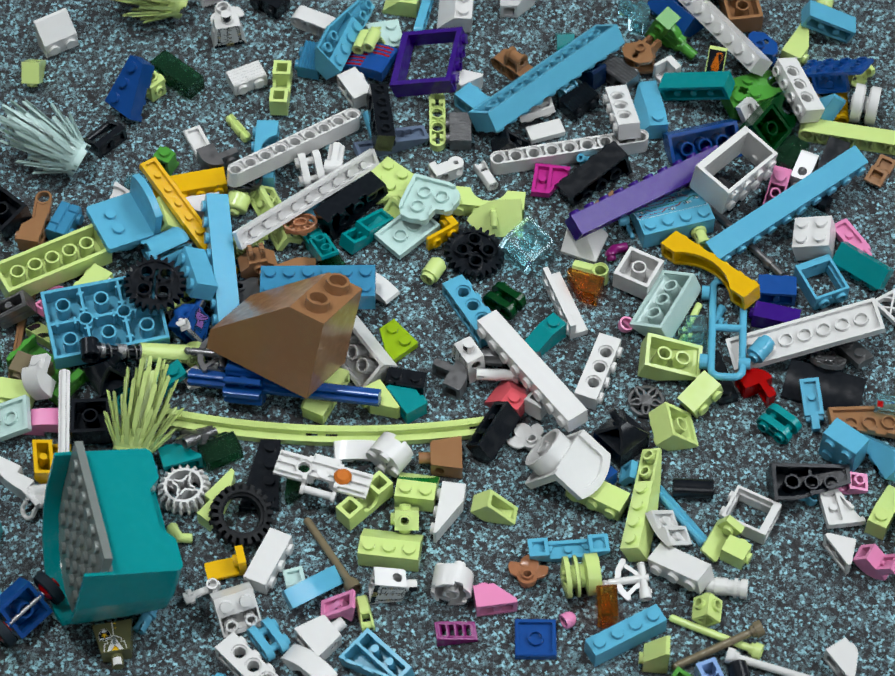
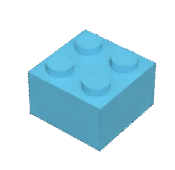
[818,418,870,472]

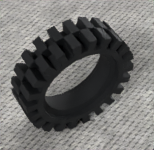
[208,483,273,548]

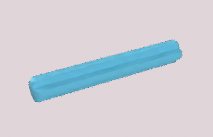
[659,485,707,547]

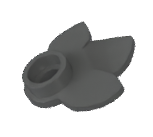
[237,277,260,304]

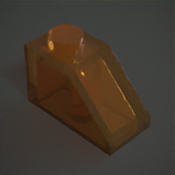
[567,267,605,306]
[594,584,618,628]

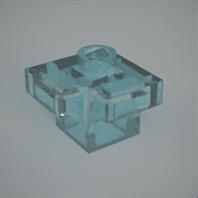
[677,315,708,351]

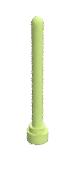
[669,615,765,660]

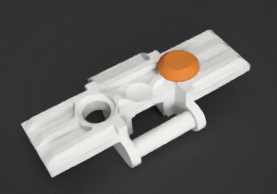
[273,449,373,503]

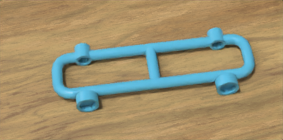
[699,278,751,381]

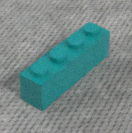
[658,71,735,101]

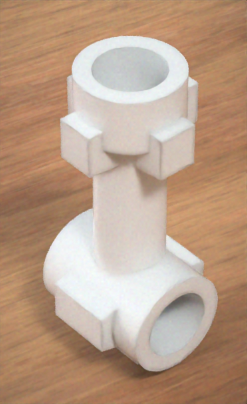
[182,578,221,605]

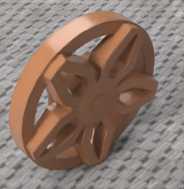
[283,213,318,236]

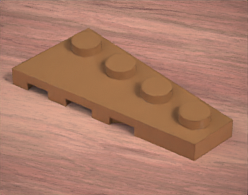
[827,405,895,439]

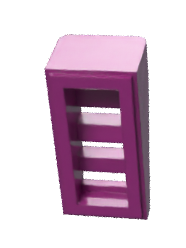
[434,621,478,647]

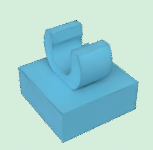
[618,459,639,486]

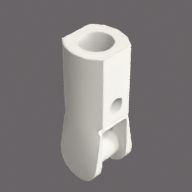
[473,160,498,192]

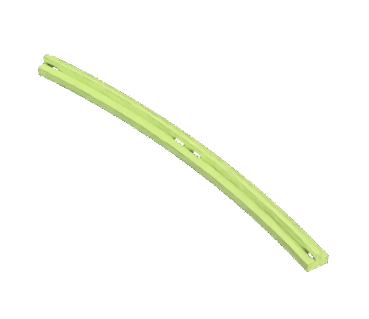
[159,408,484,446]

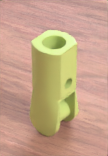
[355,595,375,633]

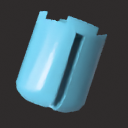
[139,227,193,276]

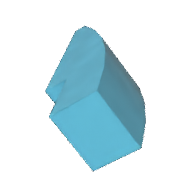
[281,565,343,610]

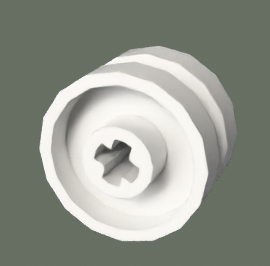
[849,83,882,126]

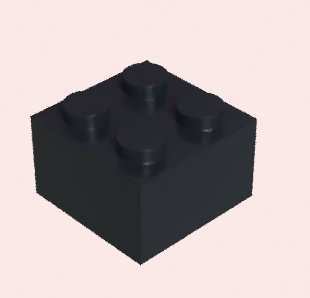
[70,398,112,445]

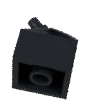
[83,352,133,400]
[593,408,650,469]

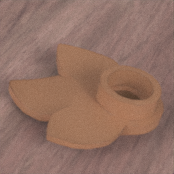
[508,555,549,588]

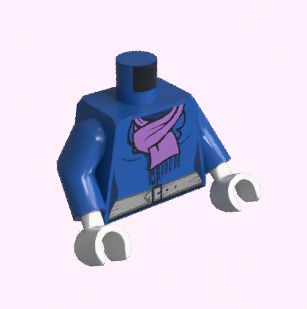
[167,299,211,349]

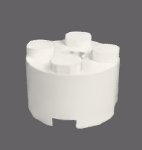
[366,432,413,478]
[430,561,474,605]

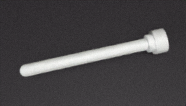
[724,647,811,676]

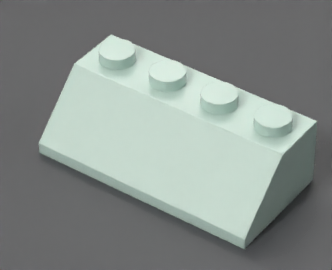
[629,270,702,338]

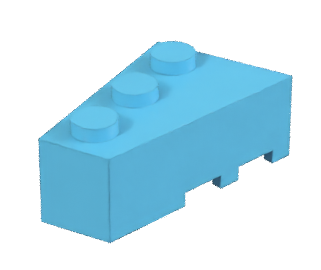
[338,628,415,676]

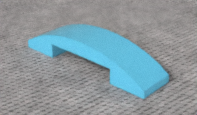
[527,533,610,562]

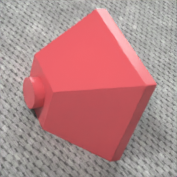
[484,381,531,417]

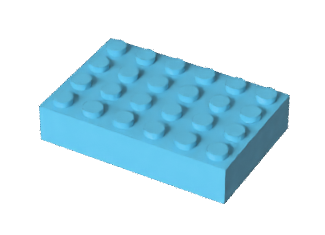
[40,273,170,369]

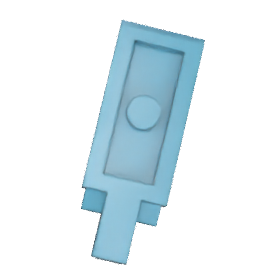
[799,377,824,432]

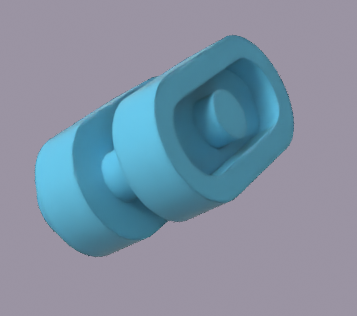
[246,617,291,663]

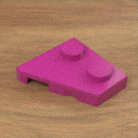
[531,163,570,198]

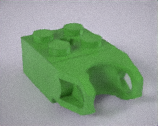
[720,70,786,120]

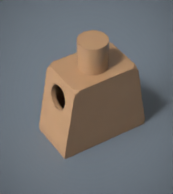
[418,436,463,479]

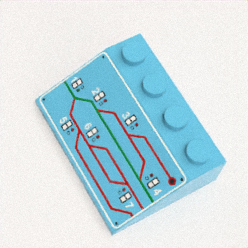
[629,188,715,248]

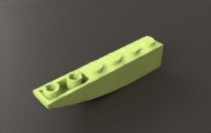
[620,448,662,562]

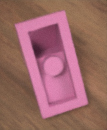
[320,589,356,622]

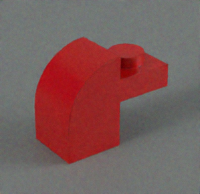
[734,368,776,408]

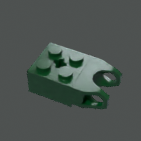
[738,91,797,150]

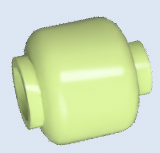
[228,189,251,217]

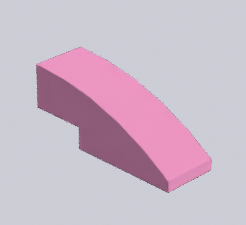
[22,408,58,436]

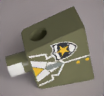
[92,619,134,670]

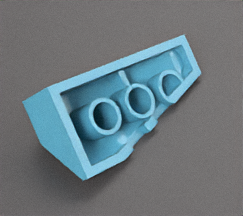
[633,80,668,139]

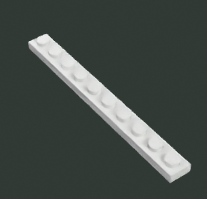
[232,149,379,250]

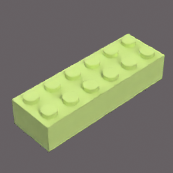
[0,224,112,298]

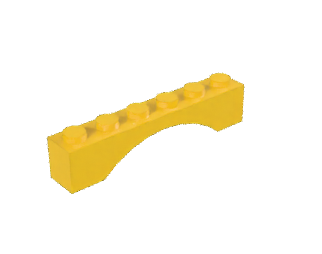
[661,231,760,310]

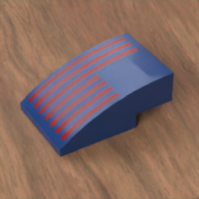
[342,43,398,82]

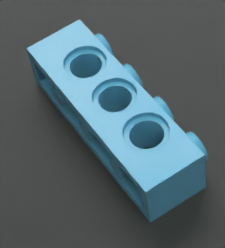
[442,274,491,348]

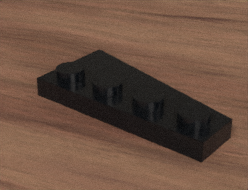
[239,439,281,512]

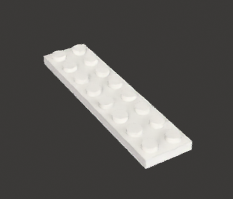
[725,297,886,373]

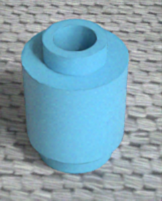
[747,335,775,363]

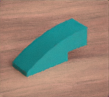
[339,208,394,255]

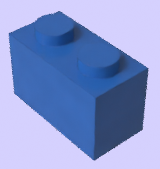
[757,274,797,306]

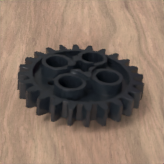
[444,226,505,281]
[124,255,186,314]

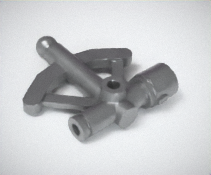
[184,337,229,373]
[175,425,218,449]

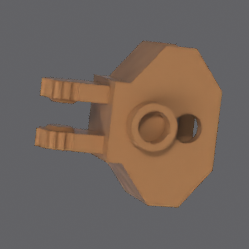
[622,35,662,74]
[237,242,277,279]

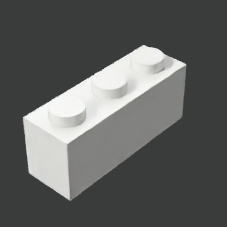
[243,527,294,595]
[647,542,714,594]

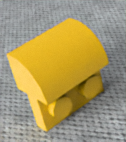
[32,440,72,484]

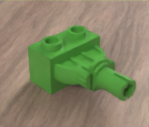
[644,6,698,61]

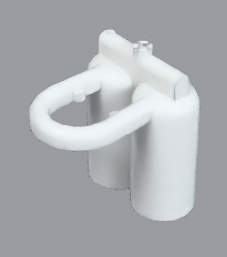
[20,483,47,520]

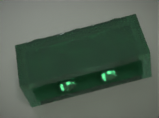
[150,50,205,100]

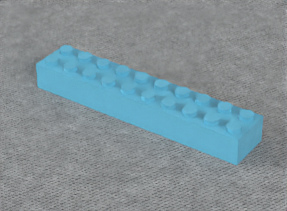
[468,24,625,133]

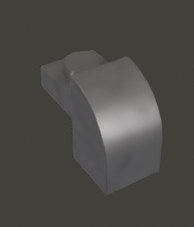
[196,143,239,175]
[432,358,467,401]

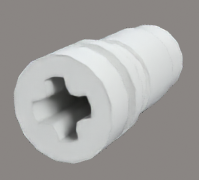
[706,577,749,600]

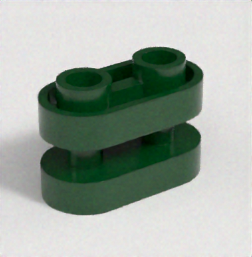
[483,282,526,320]

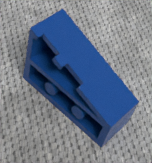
[105,55,155,122]

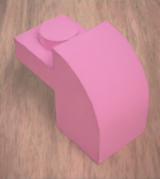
[852,544,895,581]

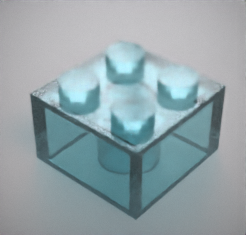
[498,215,555,272]

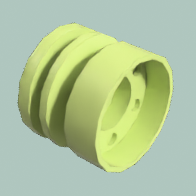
[560,552,602,599]

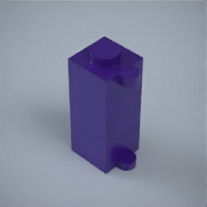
[749,300,801,329]

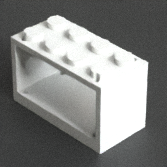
[689,126,778,214]

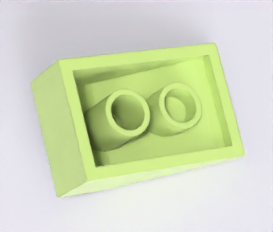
[638,332,703,381]

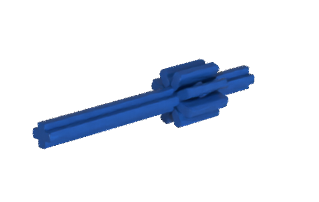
[187,360,381,407]

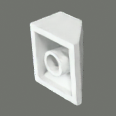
[560,227,608,264]

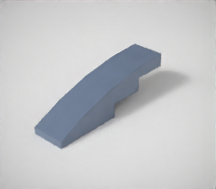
[352,125,430,157]

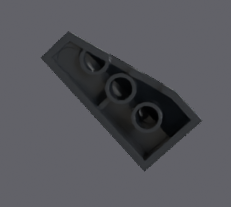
[766,463,851,502]

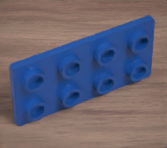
[802,57,874,94]

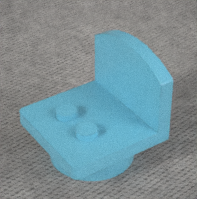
[86,173,163,253]

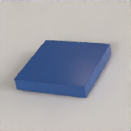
[515,619,557,660]

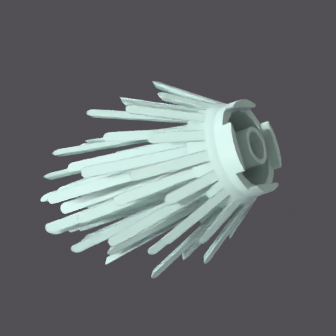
[0,99,91,177]

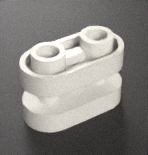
[294,149,325,188]

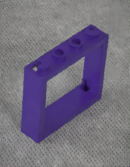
[389,27,468,97]

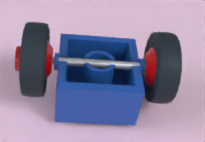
[0,571,65,649]

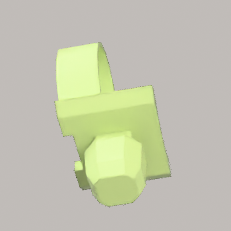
[848,65,875,87]

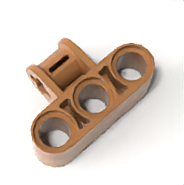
[491,46,533,82]

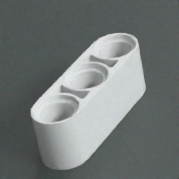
[290,5,336,37]

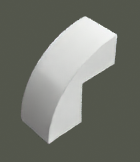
[280,644,338,676]

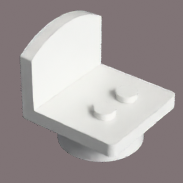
[525,429,611,500]

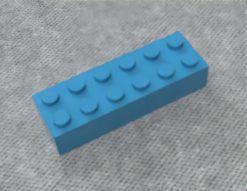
[260,265,376,309]

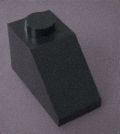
[490,129,531,153]

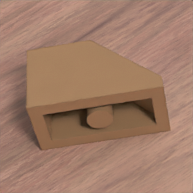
[15,212,50,251]

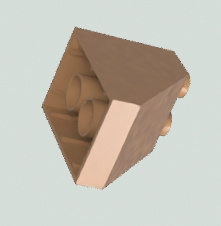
[207,272,362,399]

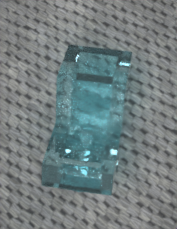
[618,0,650,36]

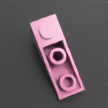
[763,165,792,204]

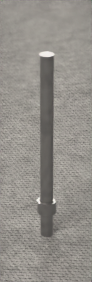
[708,203,785,276]

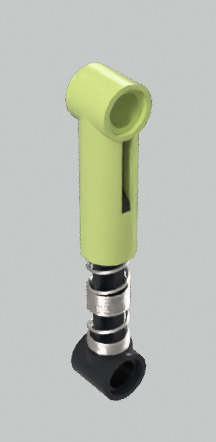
[80,336,206,367]

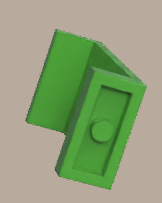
[6,334,86,406]

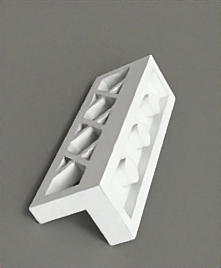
[542,267,588,339]

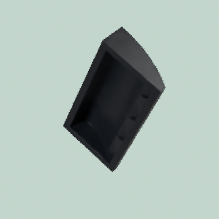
[780,359,867,410]

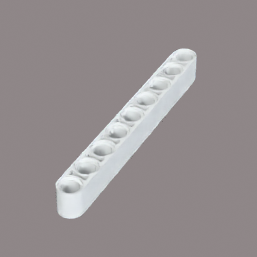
[227,108,361,187]
[490,129,649,175]

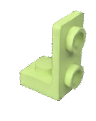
[700,515,745,562]

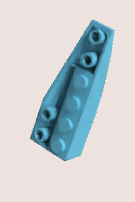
[315,0,375,80]

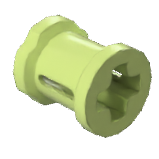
[690,226,710,248]

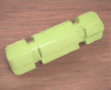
[225,114,251,143]

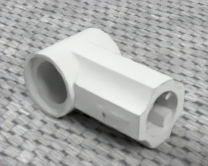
[324,142,345,175]

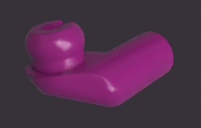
[605,242,628,262]

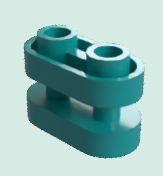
[756,403,802,444]

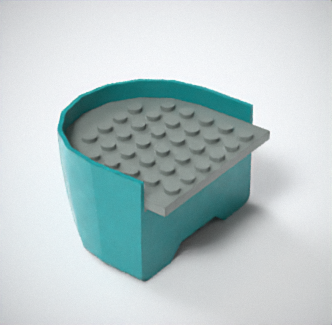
[42,441,183,626]

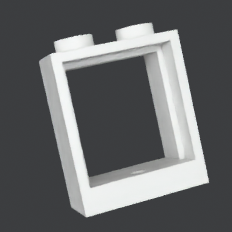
[718,485,782,545]

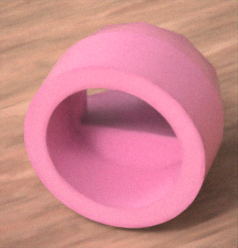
[618,316,633,333]
[559,611,576,630]

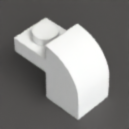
[21,353,56,401]

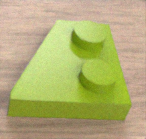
[379,319,419,363]

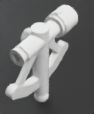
[602,558,652,602]

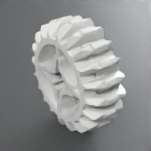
[157,464,211,516]

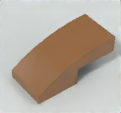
[864,154,895,188]

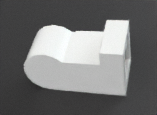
[428,156,464,182]

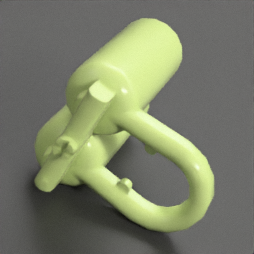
[352,26,386,55]

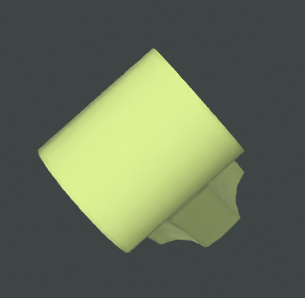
[571,260,609,287]

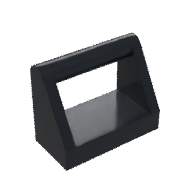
[83,120,127,159]

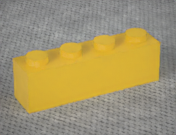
[152,167,228,198]

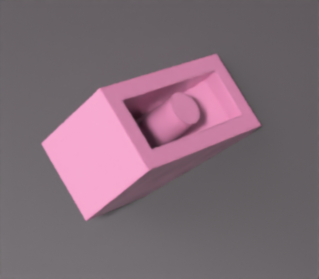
[473,583,517,617]

